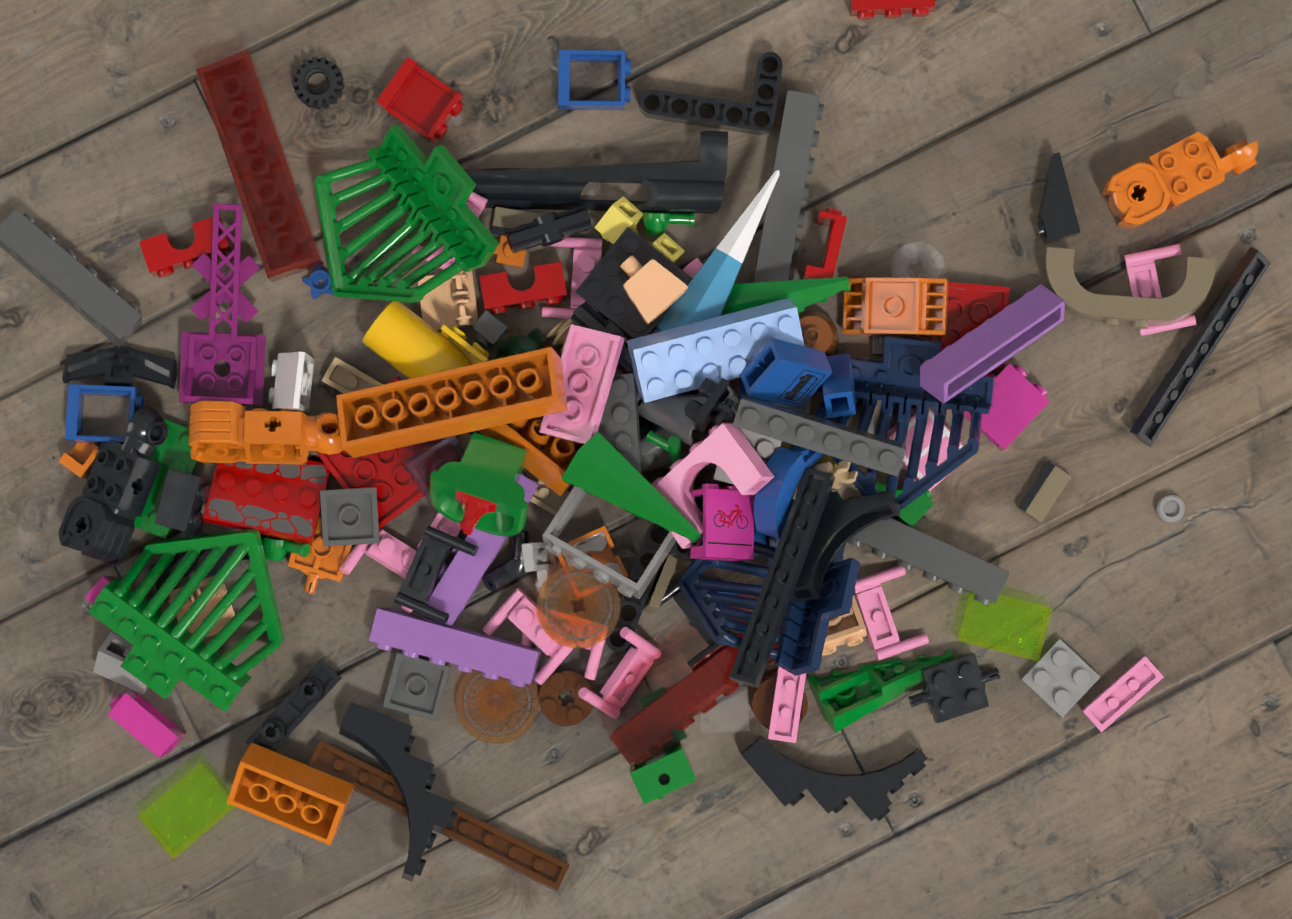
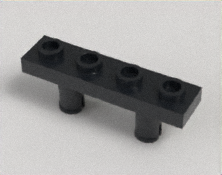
[246,659,342,752]

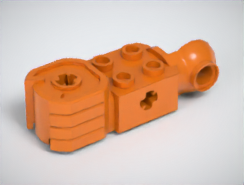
[1102,132,1258,229]
[189,400,344,465]

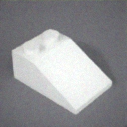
[269,352,315,414]

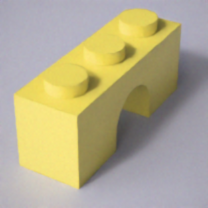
[594,196,685,264]

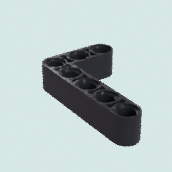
[640,52,783,135]
[606,523,714,652]

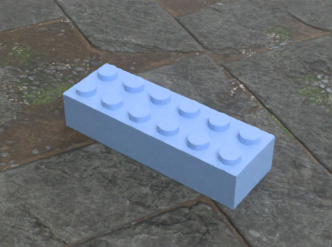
[627,298,804,403]

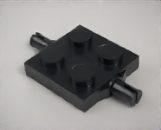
[908,652,1000,723]

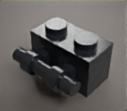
[154,470,210,534]

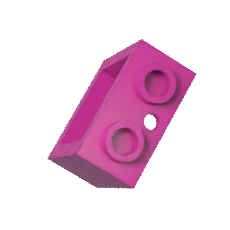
[107,691,186,758]

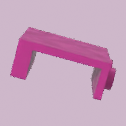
[964,363,1050,451]

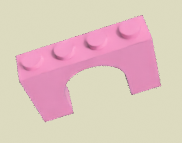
[651,423,774,549]

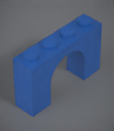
[739,353,856,418]

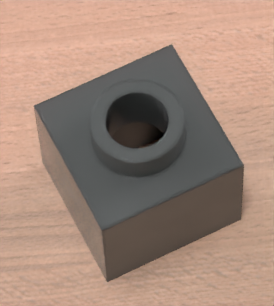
[472,310,510,348]

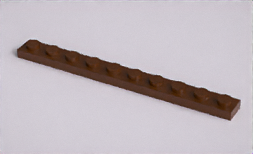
[308,740,570,892]

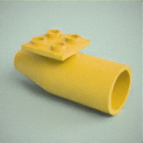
[362,301,489,379]

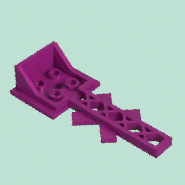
[179,204,266,406]

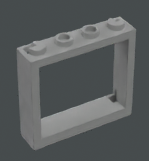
[542,486,677,599]

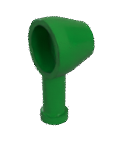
[642,212,695,235]
[263,535,310,561]

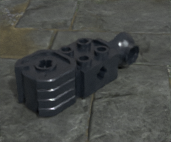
[59,406,168,564]

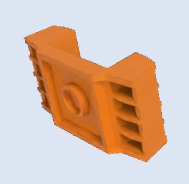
[842,278,948,337]

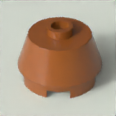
[798,310,838,357]

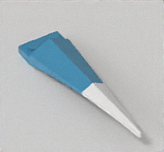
[653,170,780,334]

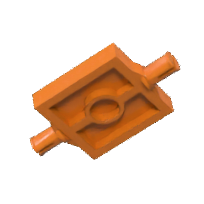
[288,517,353,594]

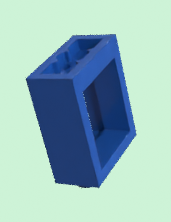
[558,50,631,110]
[65,384,144,444]

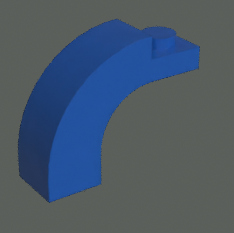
[754,445,823,539]

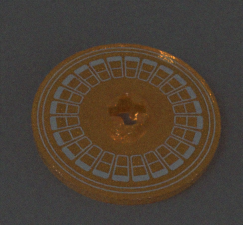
[536,565,621,649]
[456,669,539,744]

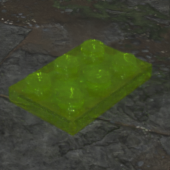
[957,592,1052,662]
[137,762,235,859]

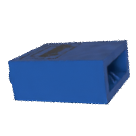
[740,338,833,409]

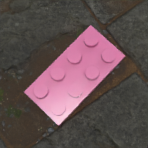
[539,324,625,444]

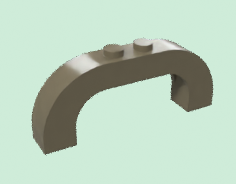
[1045,247,1216,329]

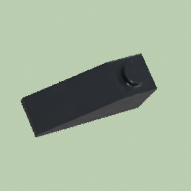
[1035,152,1081,244]

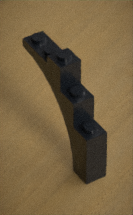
[339,702,458,882]
[741,736,928,822]

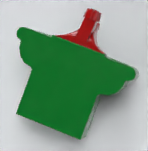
[429,432,528,537]

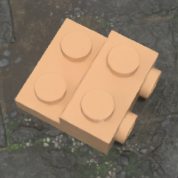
[822,595,867,655]

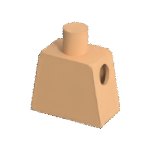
[620,255,688,326]

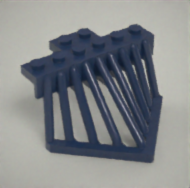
[813,334,996,520]
[677,495,860,676]

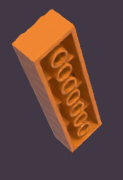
[336,347,568,458]

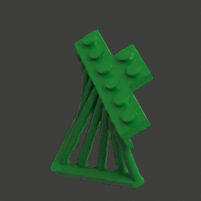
[314,124,499,303]
[88,529,285,712]

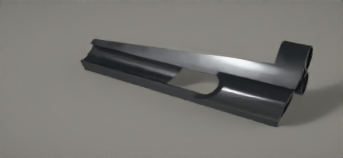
[464,131,728,214]

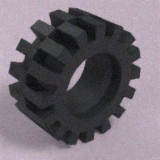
[292,57,344,110]

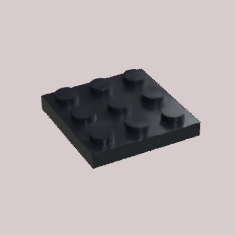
[575,227,693,339]

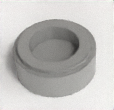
[1156,495,1185,523]

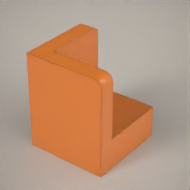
[58,443,100,479]

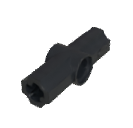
[505,205,592,254]
[570,301,634,373]

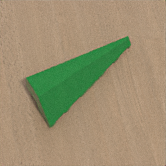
[721,277,851,316]
[562,432,700,543]
[807,649,955,733]

